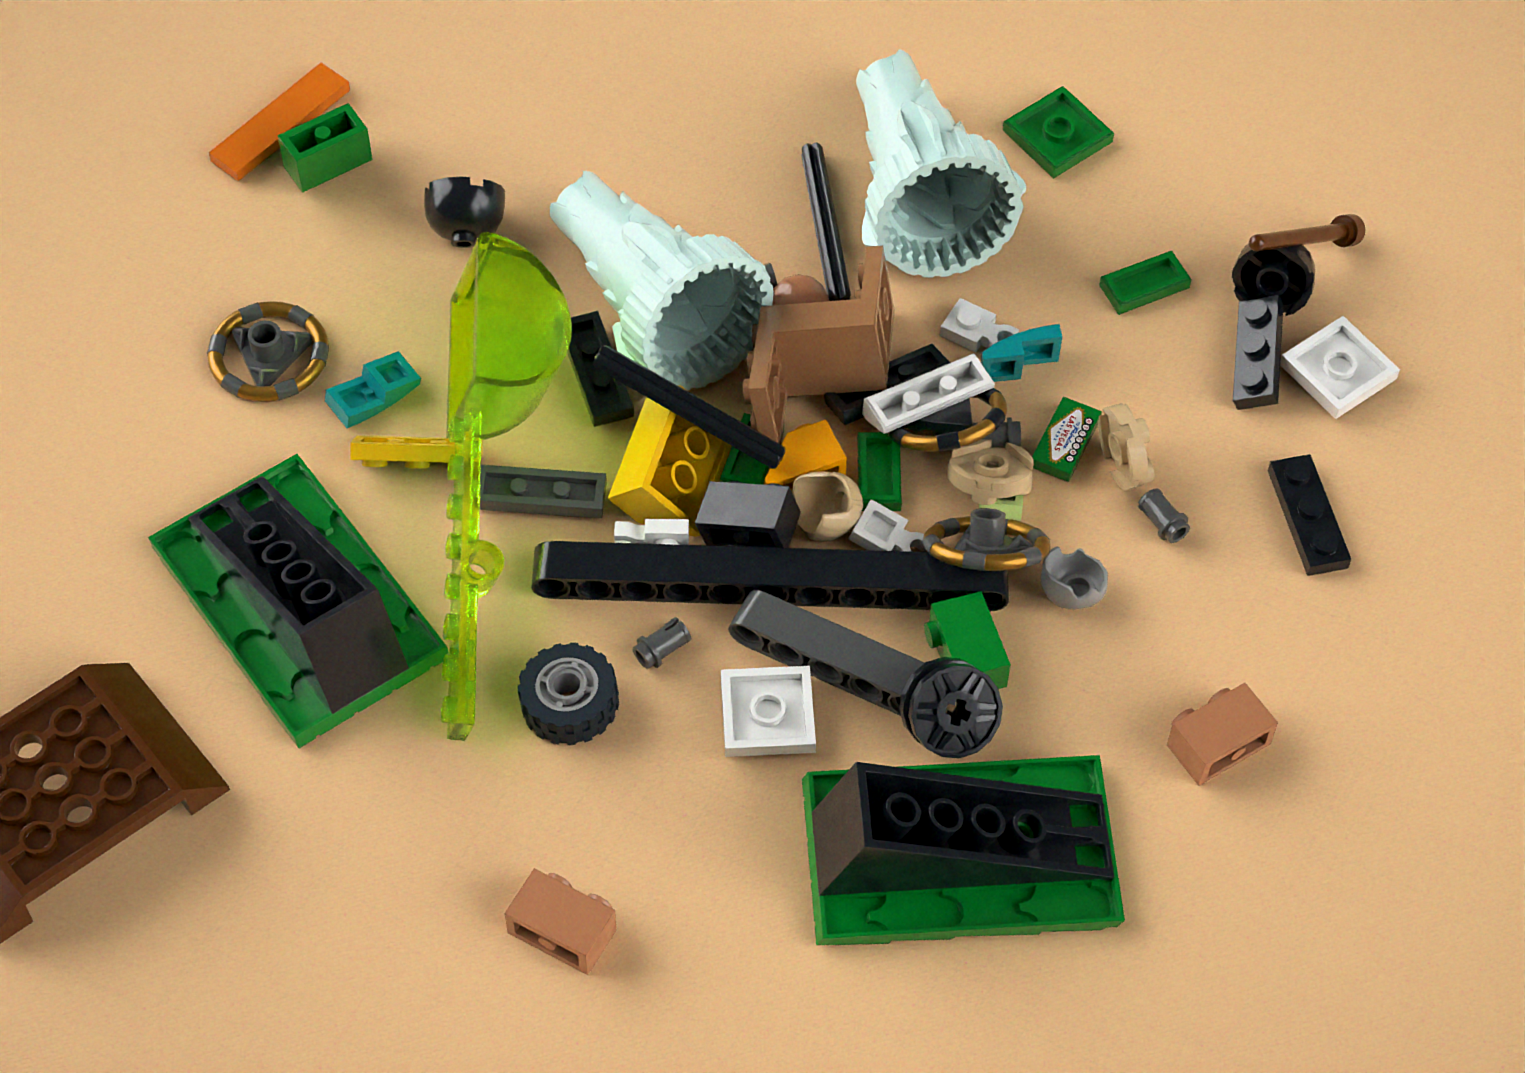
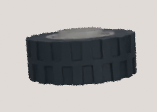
[518,642,619,745]

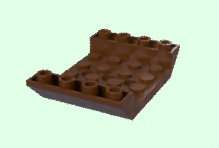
[0,663,230,944]

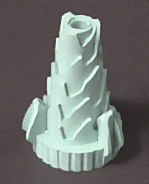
[856,49,1026,278]
[550,171,774,390]

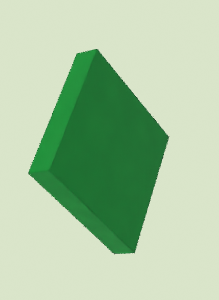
[1003,86,1114,179]

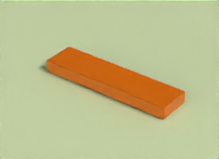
[209,62,350,181]

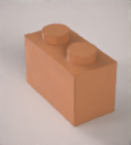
[1167,683,1278,786]
[505,868,617,975]

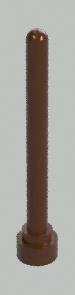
[1249,214,1366,251]

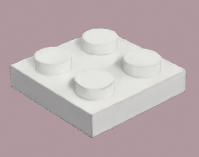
[1280,316,1400,419]
[721,666,816,757]

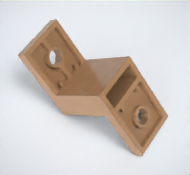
[743,245,895,444]

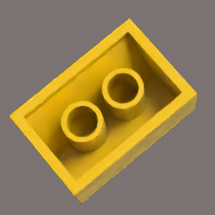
[607,385,732,537]

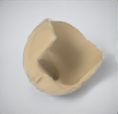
[792,471,863,542]

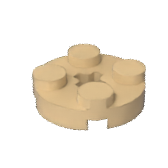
[1098,403,1155,490]
[948,439,1034,505]

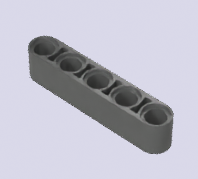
[728,590,924,716]

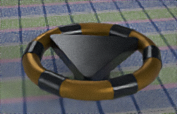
[887,388,1007,452]

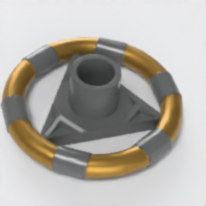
[207,301,329,402]
[923,508,1050,571]

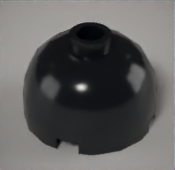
[424,177,505,248]
[1232,243,1315,316]

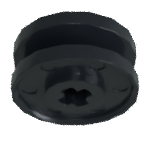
[899,657,1003,758]

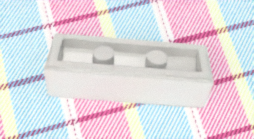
[862,353,995,434]

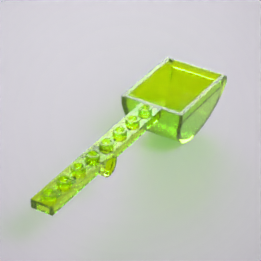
[441,232,572,741]

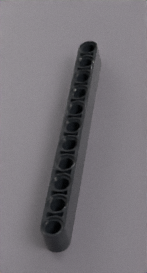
[531,541,1009,612]

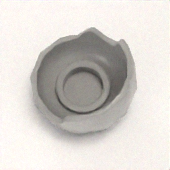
[1041,546,1108,610]

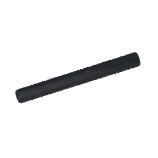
[801,142,851,301]
[593,345,786,469]

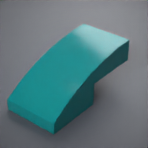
[981,324,1062,382]
[325,351,421,428]

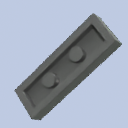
[473,464,607,518]

